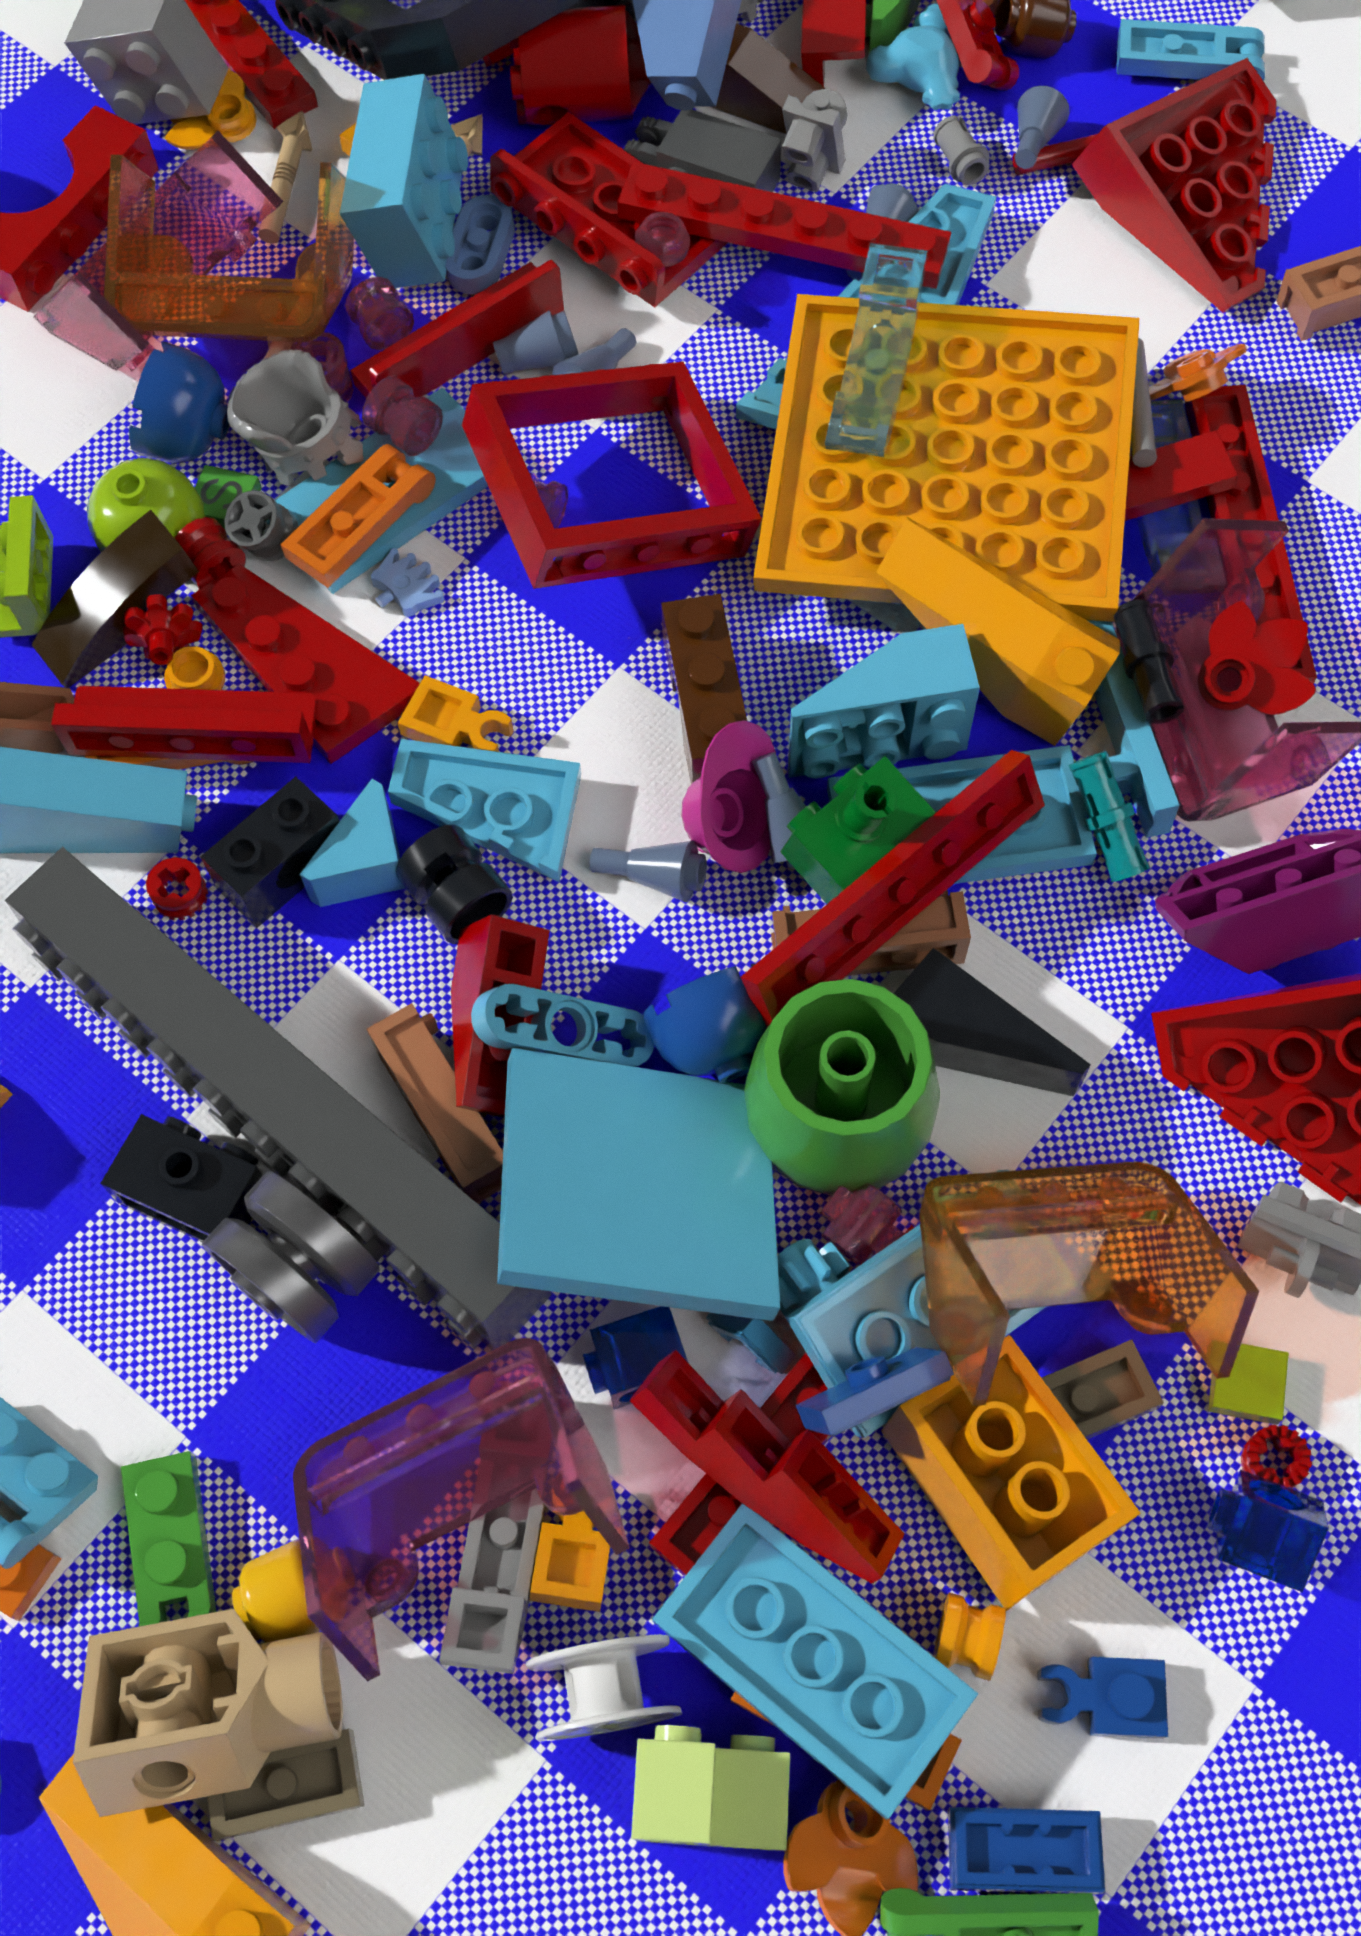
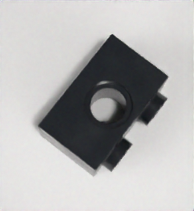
[200,776,339,928]

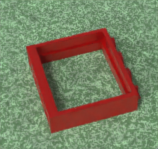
[462,361,762,589]

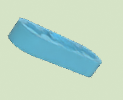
[471,984,654,1067]

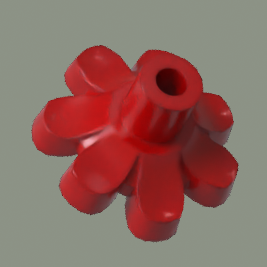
[123,594,203,665]

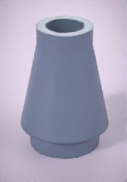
[493,310,579,375]

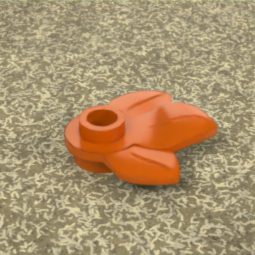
[1149,343,1248,402]
[783,1780,918,1936]

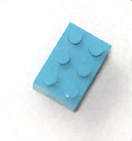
[339,74,468,289]

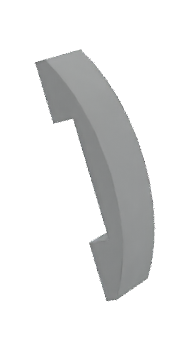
[439,1384,560,1674]

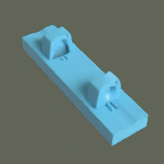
[1087,620,1180,838]

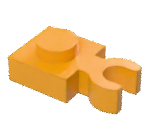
[398,675,514,752]
[529,1477,612,1612]

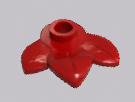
[1198,601,1316,715]

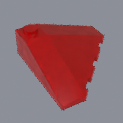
[1072,58,1277,313]
[1151,974,1361,1205]

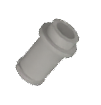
[933,115,990,185]

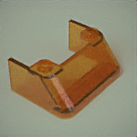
[104,155,354,342]
[919,1162,1259,1406]

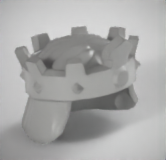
[227,350,363,486]

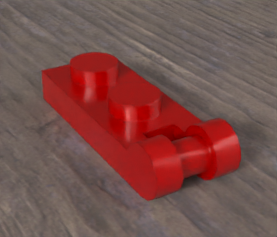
[936,0,1019,91]

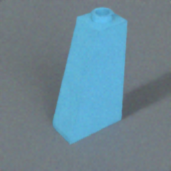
[0,747,197,853]

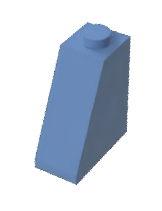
[633,0,742,110]

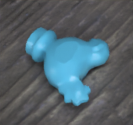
[866,4,960,110]

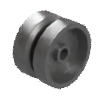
[201,1171,380,1344]

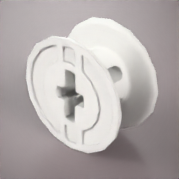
[525,1634,682,1741]

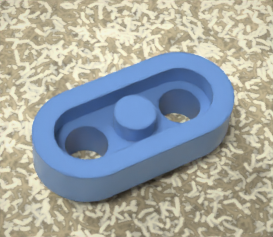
[445,195,515,294]

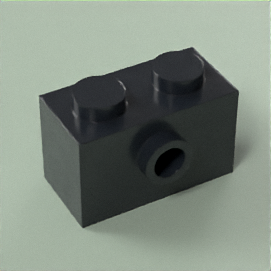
[100,1114,263,1242]

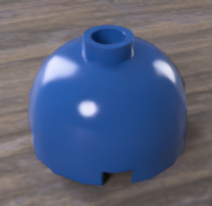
[129,342,230,464]
[643,964,767,1083]

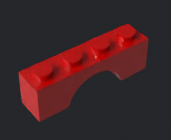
[0,105,159,312]

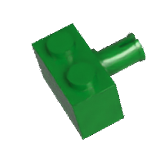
[780,756,936,904]

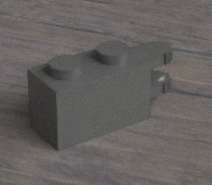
[624,109,781,192]

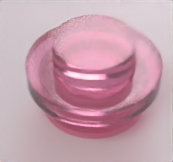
[635,212,690,267]

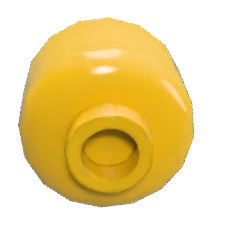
[232,1539,346,1643]

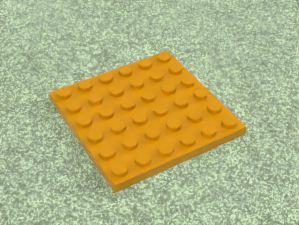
[753,294,1140,622]

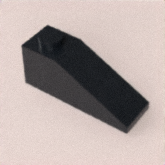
[893,947,1091,1096]

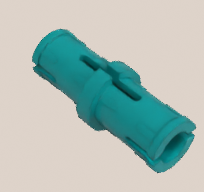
[1068,751,1150,882]

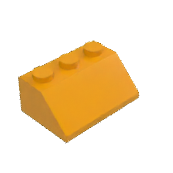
[881,1334,1141,1611]

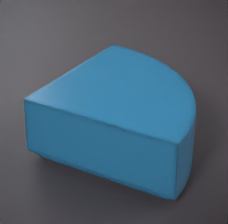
[706,1313,796,1374]

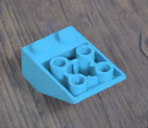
[788,624,980,778]

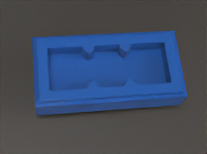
[796,1347,954,1436]
[948,1807,1105,1895]

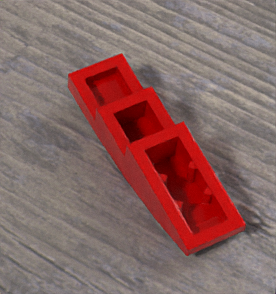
[629,1350,904,1584]

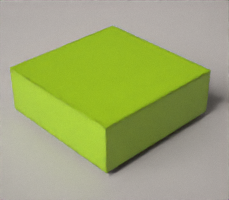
[1208,1340,1289,1425]

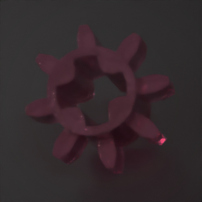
[820,1183,904,1266]

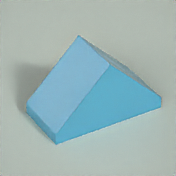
[300,779,405,907]

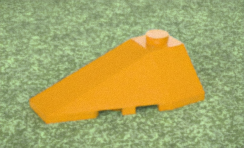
[876,517,1120,746]
[39,1754,312,1936]

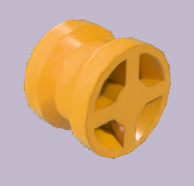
[933,1592,1006,1681]

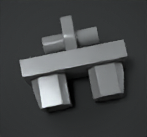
[782,89,848,192]
[1237,1181,1361,1298]

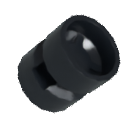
[396,824,513,944]

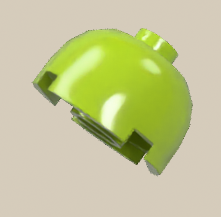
[87,458,205,552]

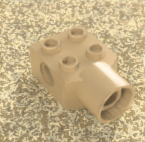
[73,1609,343,1817]

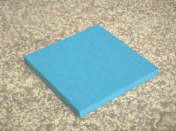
[497,1048,780,1321]

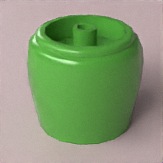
[744,979,940,1197]

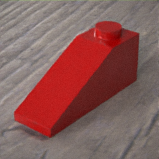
[451,914,550,1118]

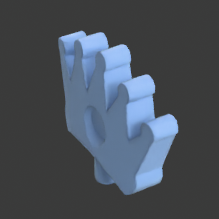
[371,548,445,617]

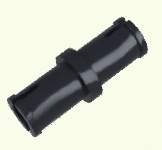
[1114,599,1185,724]

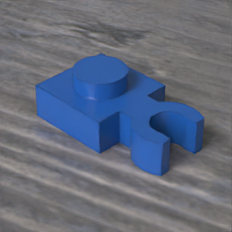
[1037,1657,1168,1739]

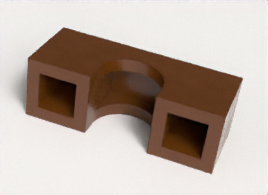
[661,594,747,784]

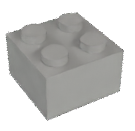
[64,0,229,124]

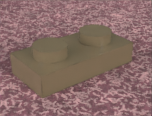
[1042,1339,1164,1439]
[207,1728,365,1841]

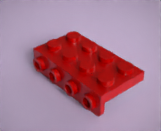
[490,112,728,308]

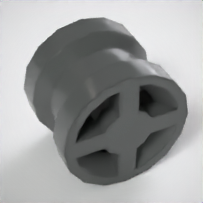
[224,490,298,562]

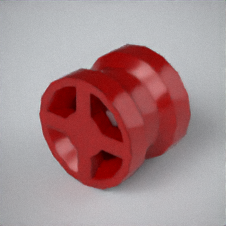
[175,517,246,589]

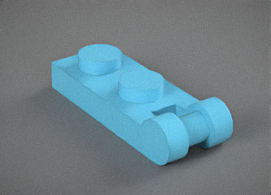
[1116,19,1265,81]

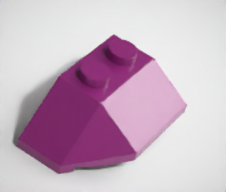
[1155,829,1361,974]

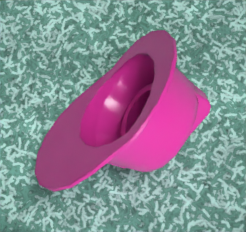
[681,720,776,873]

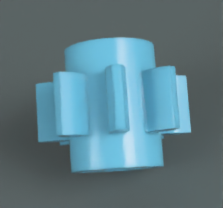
[777,1239,851,1317]

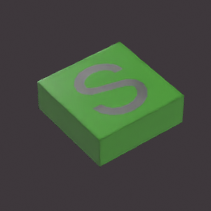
[195,465,262,529]

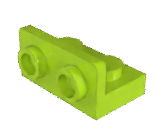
[0,495,54,638]

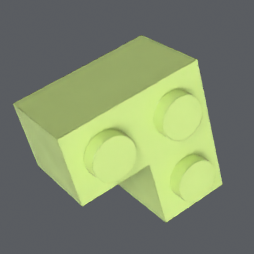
[631,1725,790,1851]

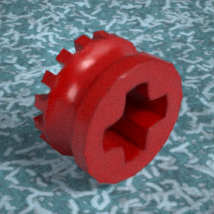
[146,857,208,921]
[1241,1425,1312,1494]

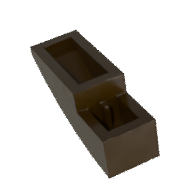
[32,510,199,688]

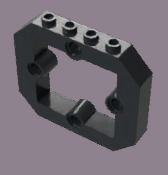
[275,0,581,80]

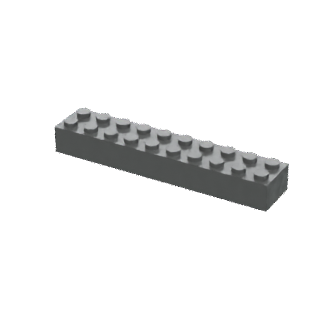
[4,847,552,1355]

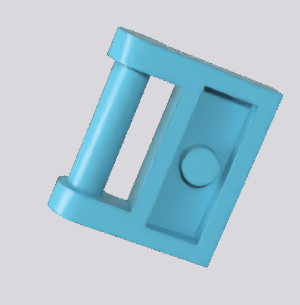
[0,1397,98,1569]

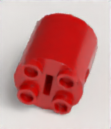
[509,5,652,126]

